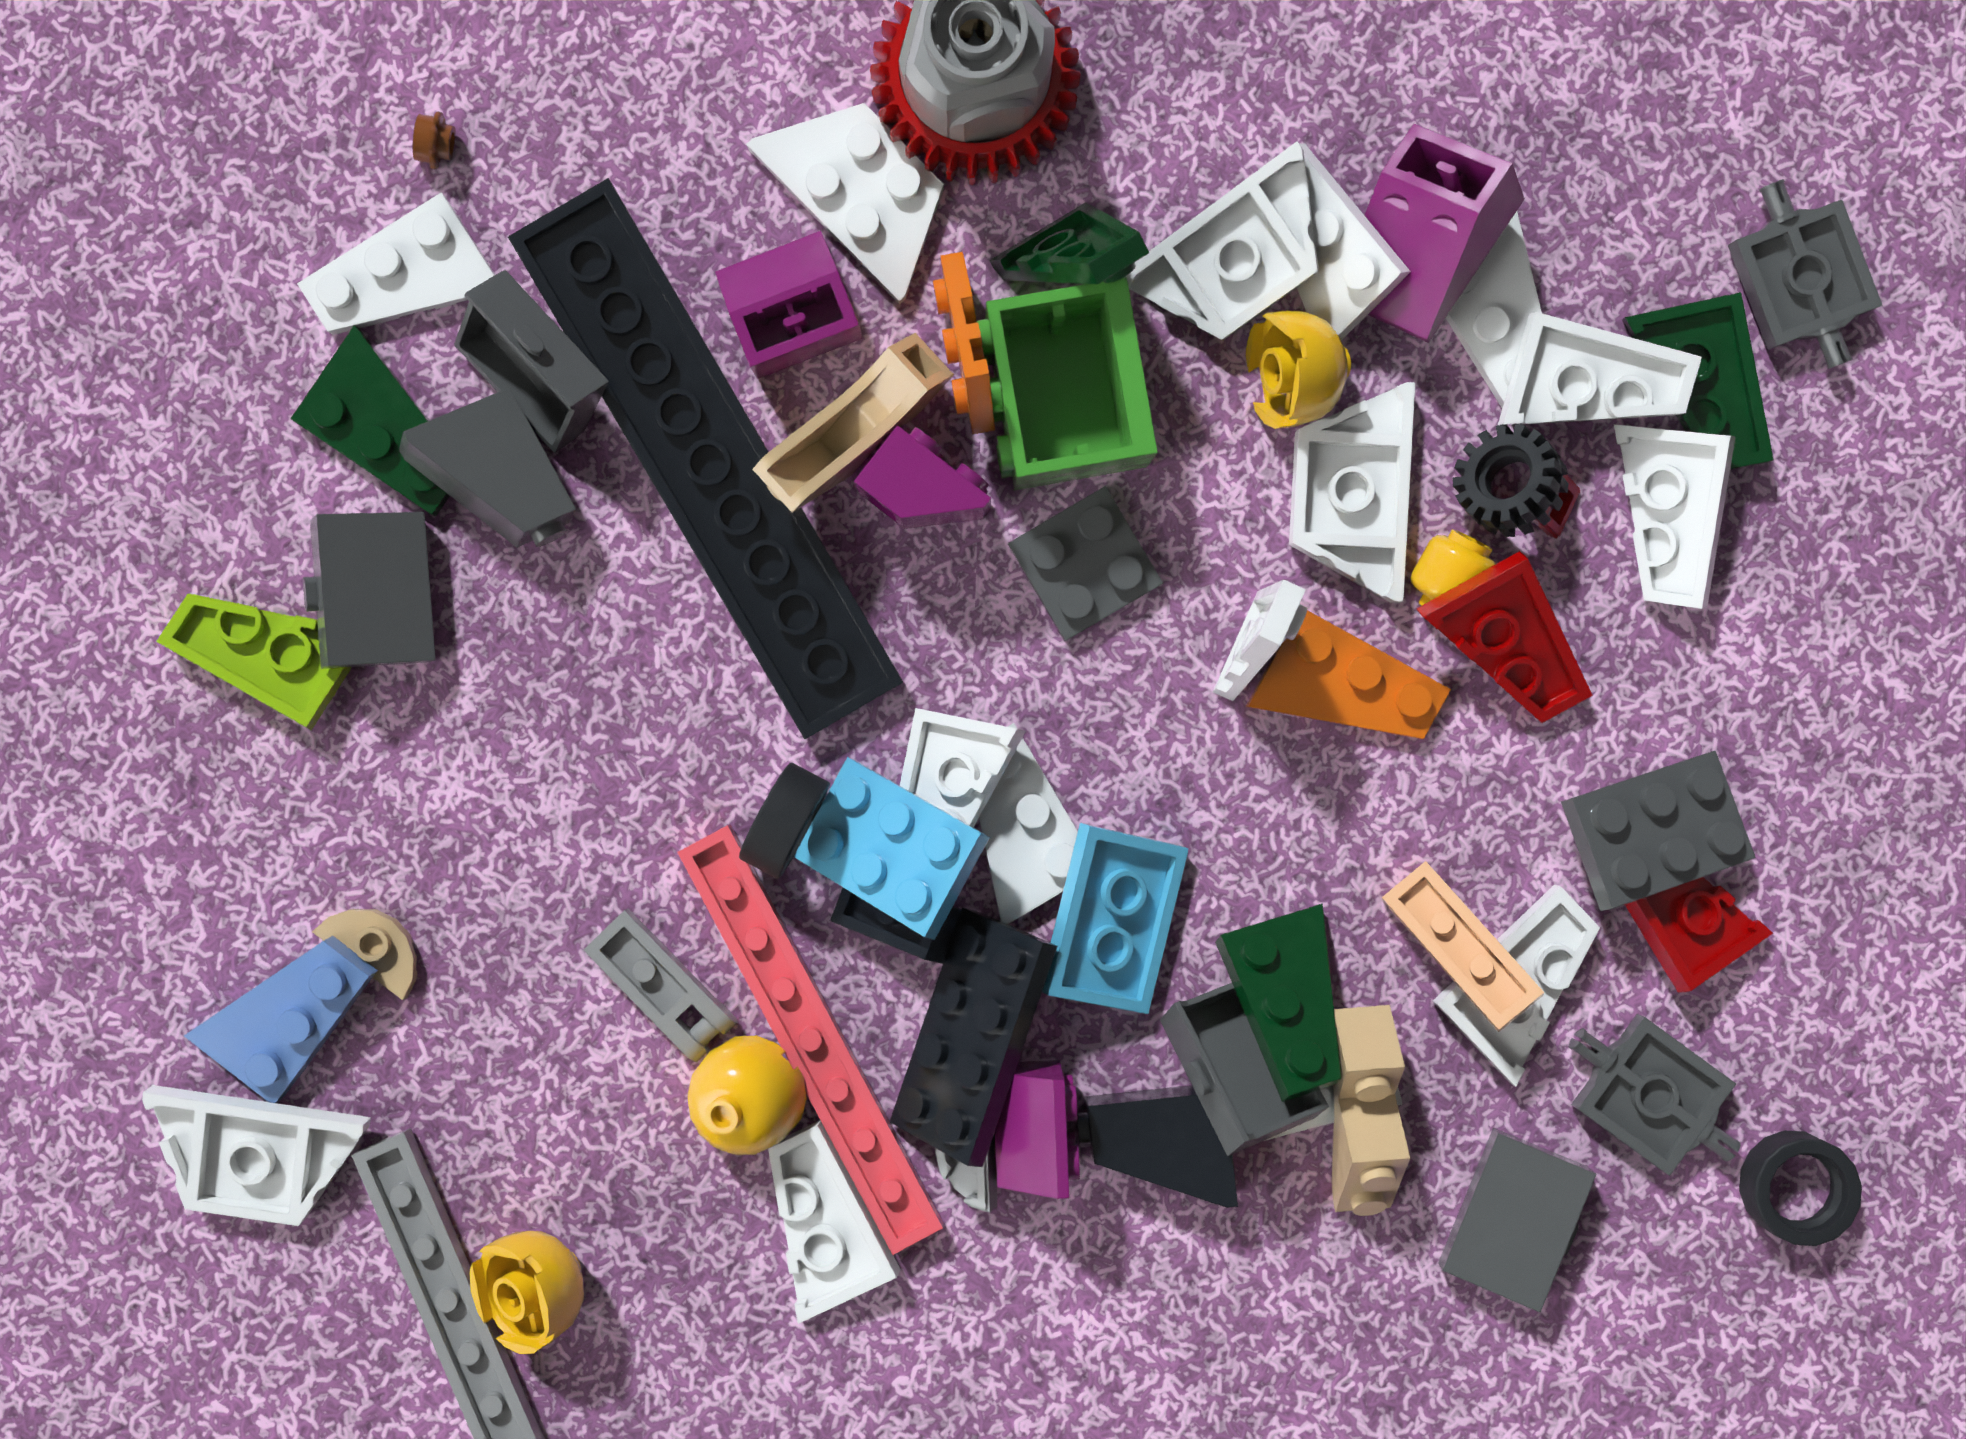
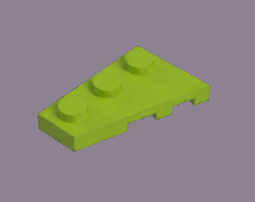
[156,593,352,731]

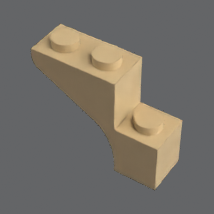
[752,333,954,513]
[1332,1005,1410,1216]

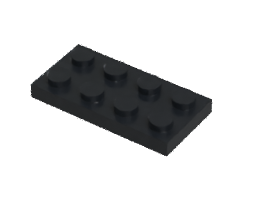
[890,908,1058,1167]

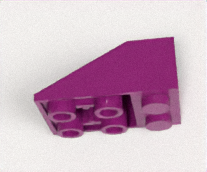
[1364,123,1525,343]

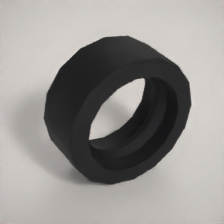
[739,763,830,879]
[1739,1130,1862,1246]

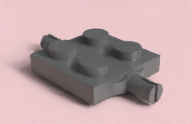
[1728,179,1883,369]
[1568,1014,1741,1176]

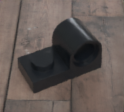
[830,888,963,964]

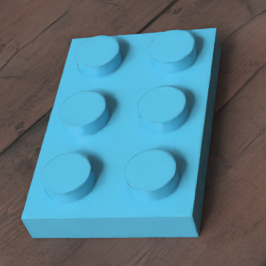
[794,757,990,940]
[1042,823,1189,1014]

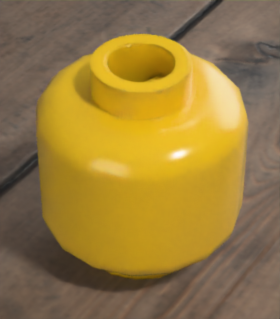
[1410,529,1495,605]

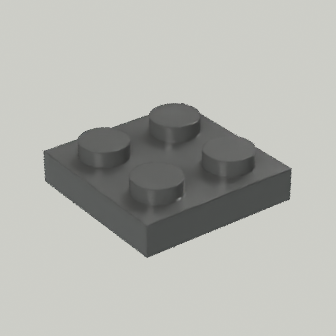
[1008,486,1163,641]

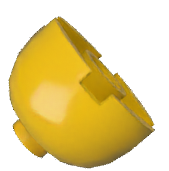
[1245,311,1351,429]
[687,1035,807,1155]
[469,1231,584,1354]

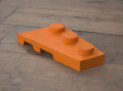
[933,252,995,435]
[1246,610,1451,739]

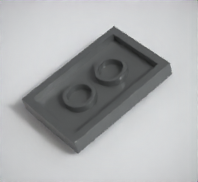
[1561,750,1756,911]

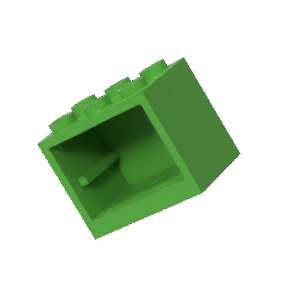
[976,277,1158,491]

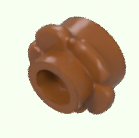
[412,111,456,170]

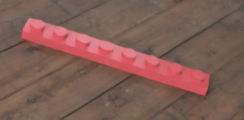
[677,824,943,1255]

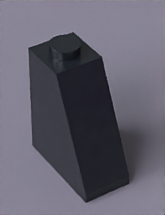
[1077,1085,1238,1208]

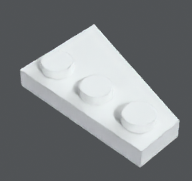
[1297,144,1411,340]
[297,193,495,335]
[1446,211,1542,408]
[1498,312,1702,426]
[1614,424,1736,609]
[1213,579,1307,701]
[979,723,1078,924]
[1432,885,1600,1087]

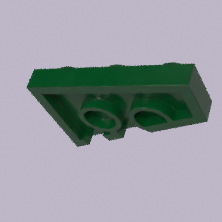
[989,202,1149,284]
[1622,292,1774,470]
[290,325,450,516]
[1215,903,1341,1102]

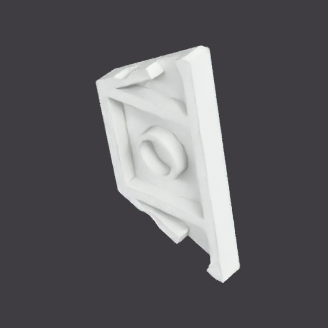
[746,103,944,304]
[1126,142,1319,340]
[1289,382,1415,603]
[142,1085,371,1226]

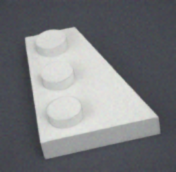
[900,708,1026,828]
[768,1120,901,1324]

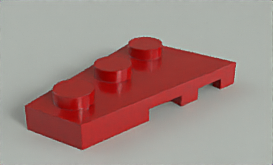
[1416,551,1593,723]
[1624,877,1773,993]

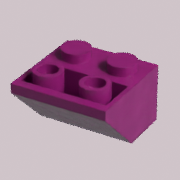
[715,231,863,379]
[854,425,991,529]
[995,1060,1080,1199]

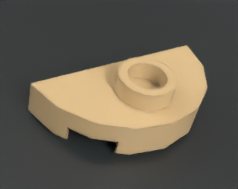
[312,909,417,1000]

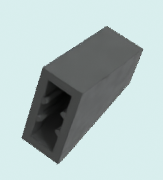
[399,387,576,548]

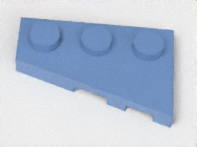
[184,936,378,1103]

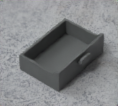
[454,270,609,453]
[303,512,435,669]
[1160,983,1329,1156]
[1438,1128,1597,1312]

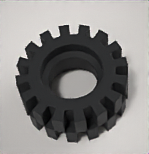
[1453,424,1569,537]

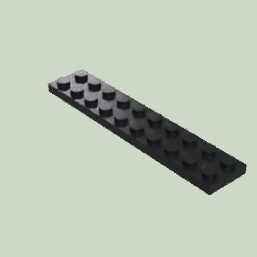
[508,178,903,739]

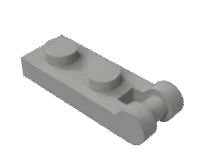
[584,908,738,1062]

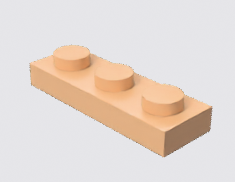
[1382,861,1544,1032]

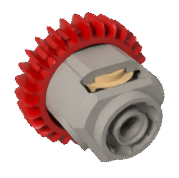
[870,0,1081,185]

